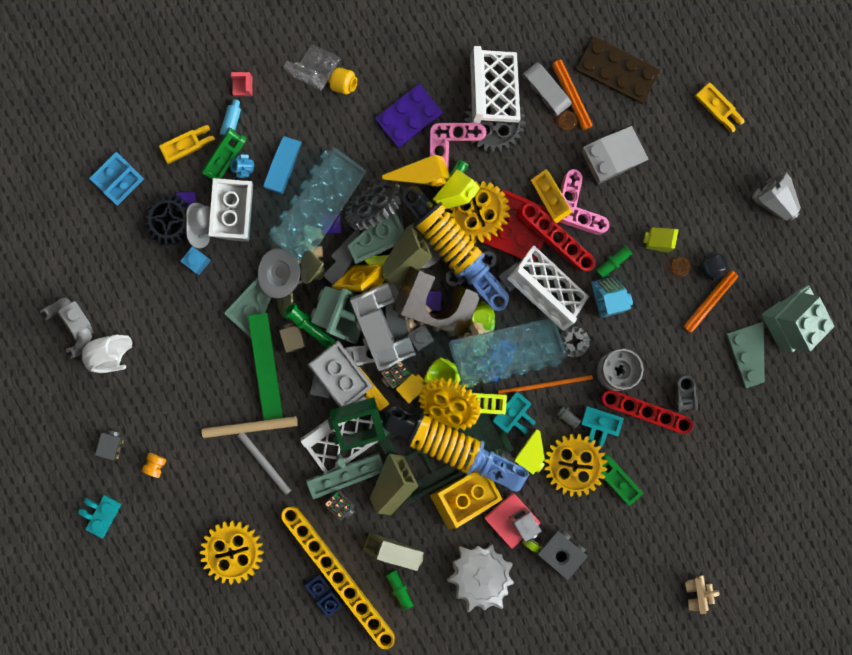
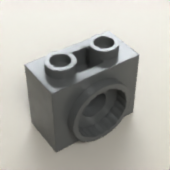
[537,529,588,580]

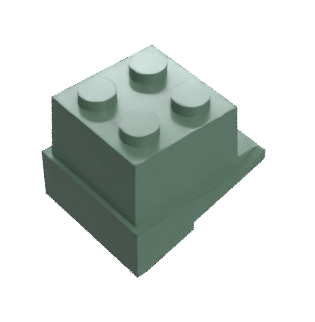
[762,285,835,352]
[311,286,362,345]

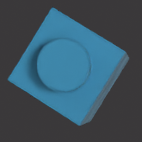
[181,246,211,275]

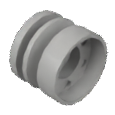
[596,349,644,391]

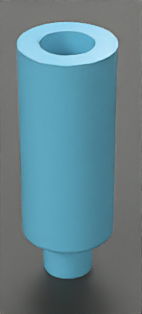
[220,99,241,136]

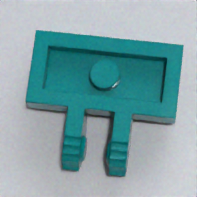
[493,392,536,434]
[580,406,624,447]
[78,495,122,539]

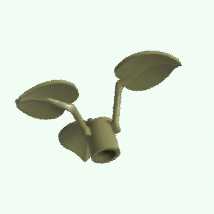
[270,228,324,318]

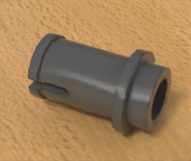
[556,406,581,430]

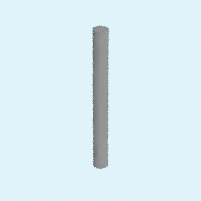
[237,433,291,495]

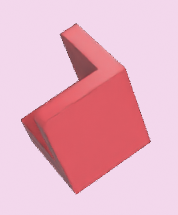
[231,72,253,96]

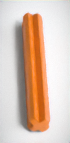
[552,60,592,130]
[684,270,738,333]

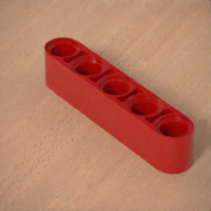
[517,203,595,271]
[600,390,693,434]

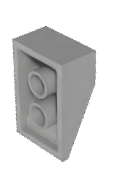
[581,126,649,184]

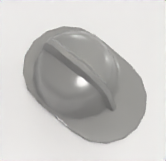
[186,203,211,248]

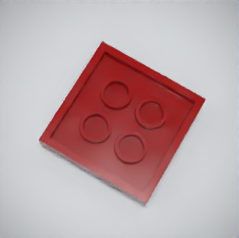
[483,189,553,263]

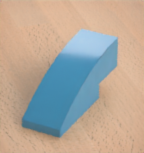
[263,136,302,195]

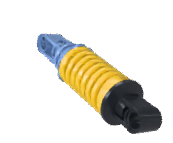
[402,186,509,311]
[382,406,529,491]

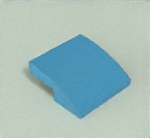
[89,152,144,206]

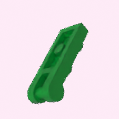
[201,127,246,179]
[592,453,644,507]

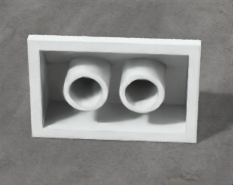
[209,178,253,242]

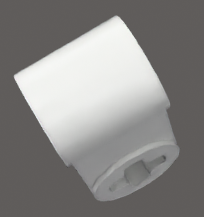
[344,346,375,366]

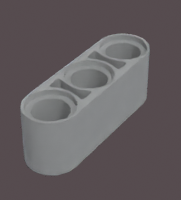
[522,62,572,116]

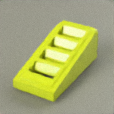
[471,392,507,415]

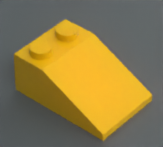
[382,155,450,187]
[430,471,503,529]

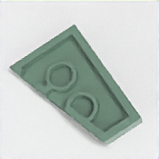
[348,210,404,264]
[224,278,272,338]
[726,322,765,388]

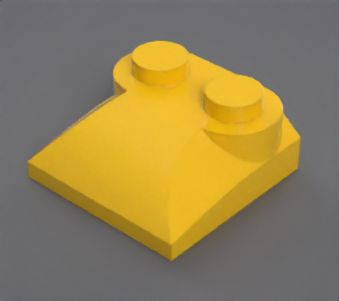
[332,264,384,292]

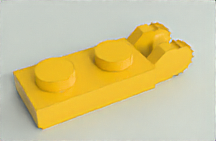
[695,82,744,133]
[159,125,215,164]

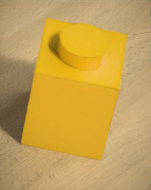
[396,374,425,403]

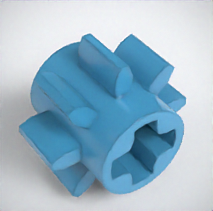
[230,154,254,178]

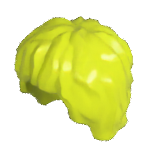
[424,358,463,386]

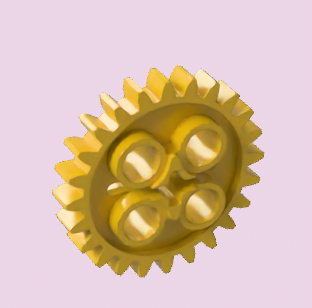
[449,181,510,243]
[418,377,481,431]
[544,434,607,497]
[200,520,264,585]

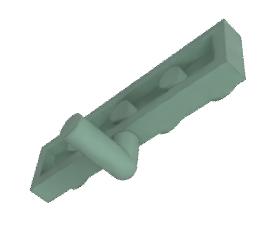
[306,452,383,499]

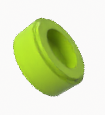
[522,540,542,553]

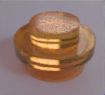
[558,111,577,130]
[671,257,691,276]

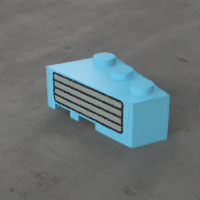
[591,276,633,318]

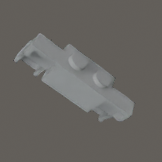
[350,283,416,371]

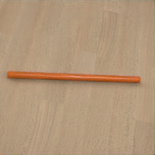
[498,375,593,395]

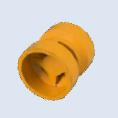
[141,453,167,478]

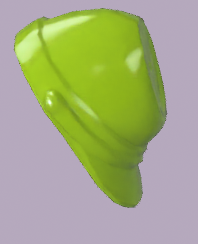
[468,302,495,332]

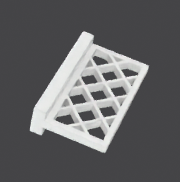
[470,46,520,123]
[507,245,589,330]
[301,395,390,473]

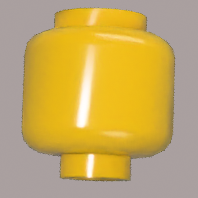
[328,67,357,95]

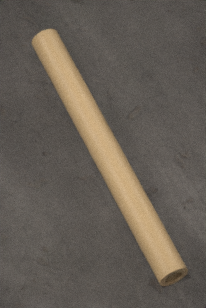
[202,416,297,438]

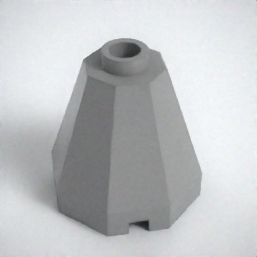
[752,172,801,221]

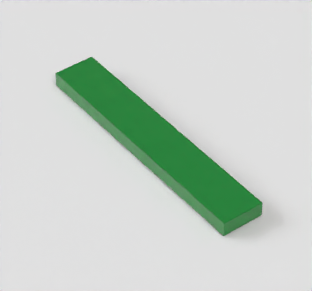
[248,313,284,420]

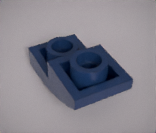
[304,572,343,617]

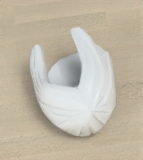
[82,335,132,373]

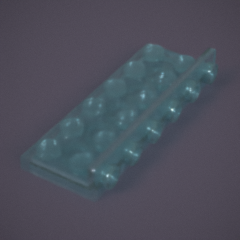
[268,146,367,261]
[448,318,568,388]

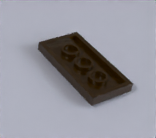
[576,36,661,105]

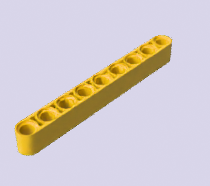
[281,506,395,649]

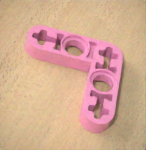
[430,123,486,171]
[559,169,609,235]

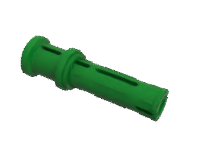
[283,303,335,349]

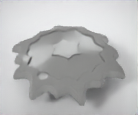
[447,543,514,612]

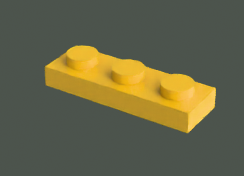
[531,169,572,223]

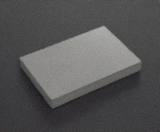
[307,341,373,407]

